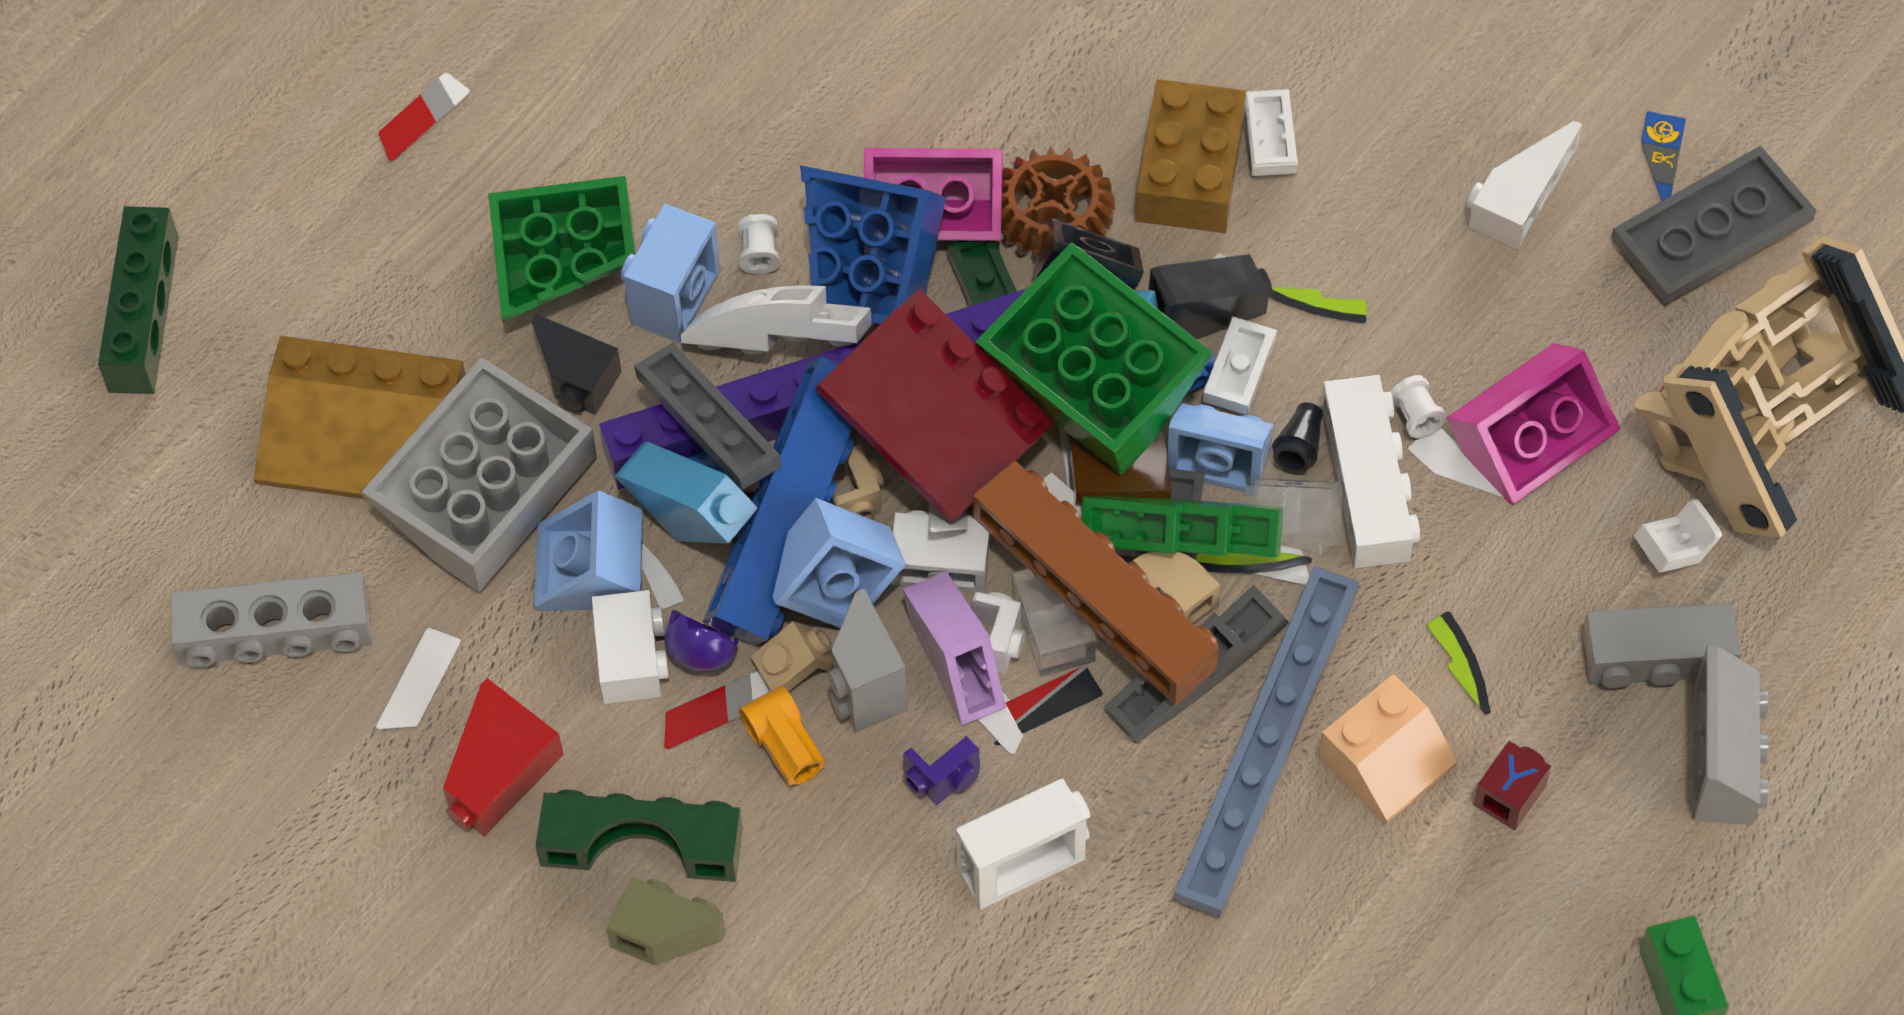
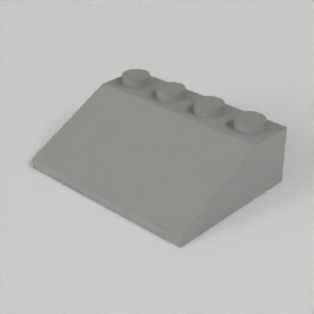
[362,357,597,592]

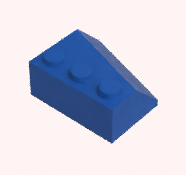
[800,165,946,325]

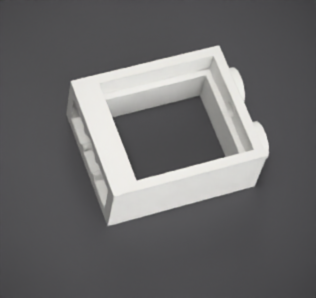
[956,778,1090,910]

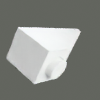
[1466,121,1582,250]

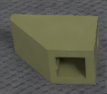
[606,877,726,966]

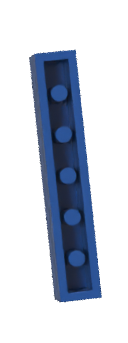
[702,356,854,645]

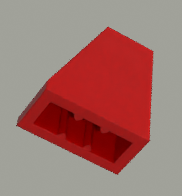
[443,678,564,837]

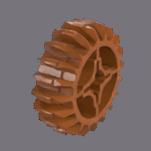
[991,146,1115,260]

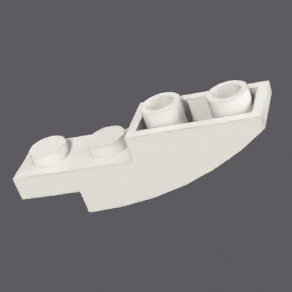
[680,285,871,355]

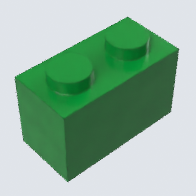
[1639,915,1729,1015]

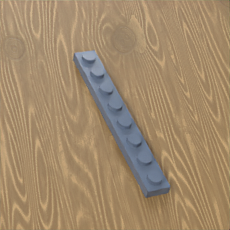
[1174,566,1359,918]

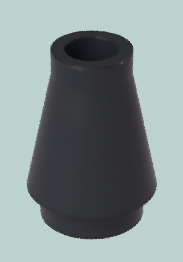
[1272,402,1324,473]

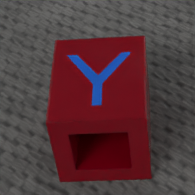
[1473,741,1551,830]

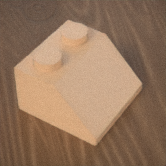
[1319,674,1458,824]

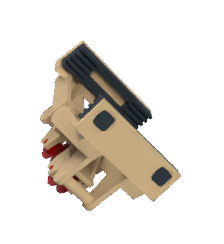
[1634,236,1904,538]

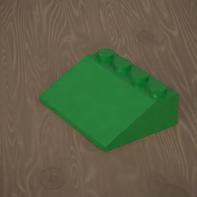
[975,242,1212,476]

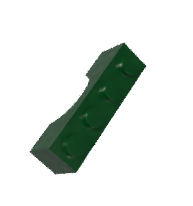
[535,789,743,882]

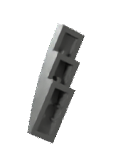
[1104,585,1289,742]

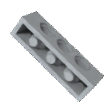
[170,572,372,667]

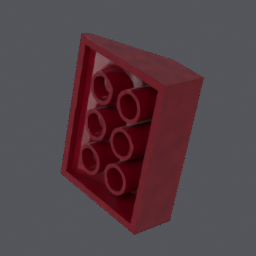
[815,289,1055,524]

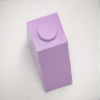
[903,571,1006,725]

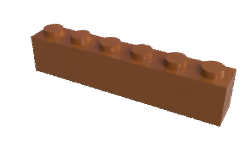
[973,461,1219,705]

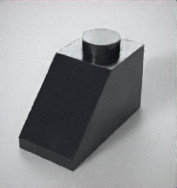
[531,314,622,415]

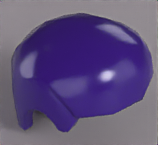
[664,610,739,672]

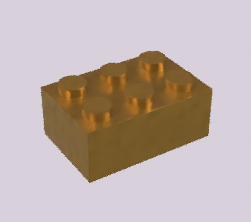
[1136,79,1246,233]

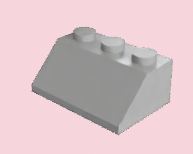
[1693,645,1769,825]

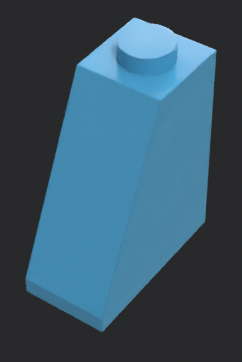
[614,442,758,543]

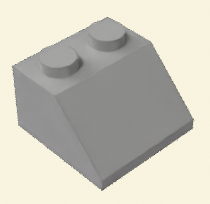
[827,588,908,733]

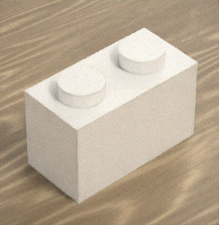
[890,511,991,593]
[592,590,669,704]

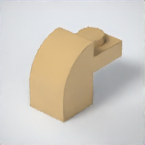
[1133,552,1220,625]

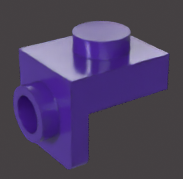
[903,736,980,806]

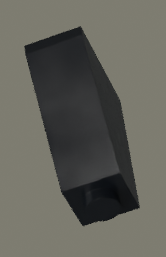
[1148,254,1272,340]

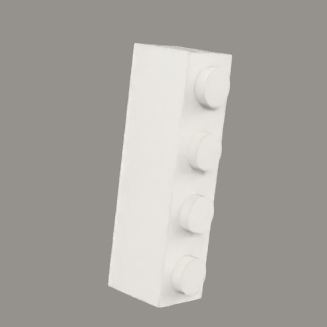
[1321,375,1420,569]

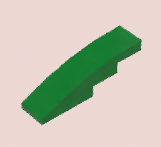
[1082,496,1284,558]

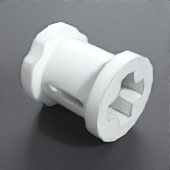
[738,214,780,275]
[1390,375,1447,438]

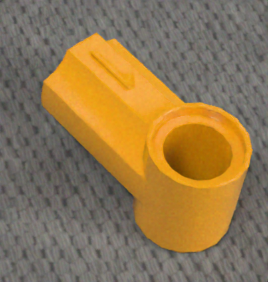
[738,685,825,786]

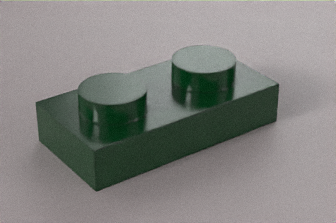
[947,241,1017,306]

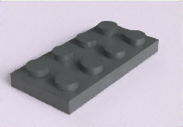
[1611,146,1817,304]

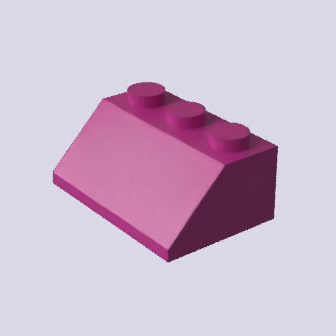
[864,148,1003,241]
[1446,343,1621,505]

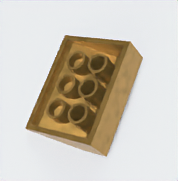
[254,336,466,499]

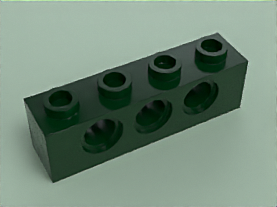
[98,206,179,394]

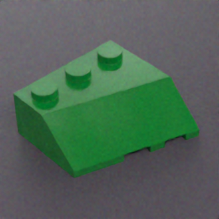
[488,176,636,323]

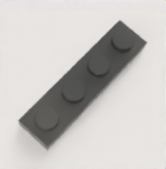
[634,343,782,490]

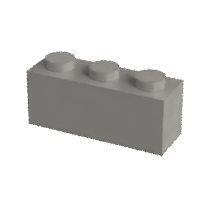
[1582,603,1741,688]

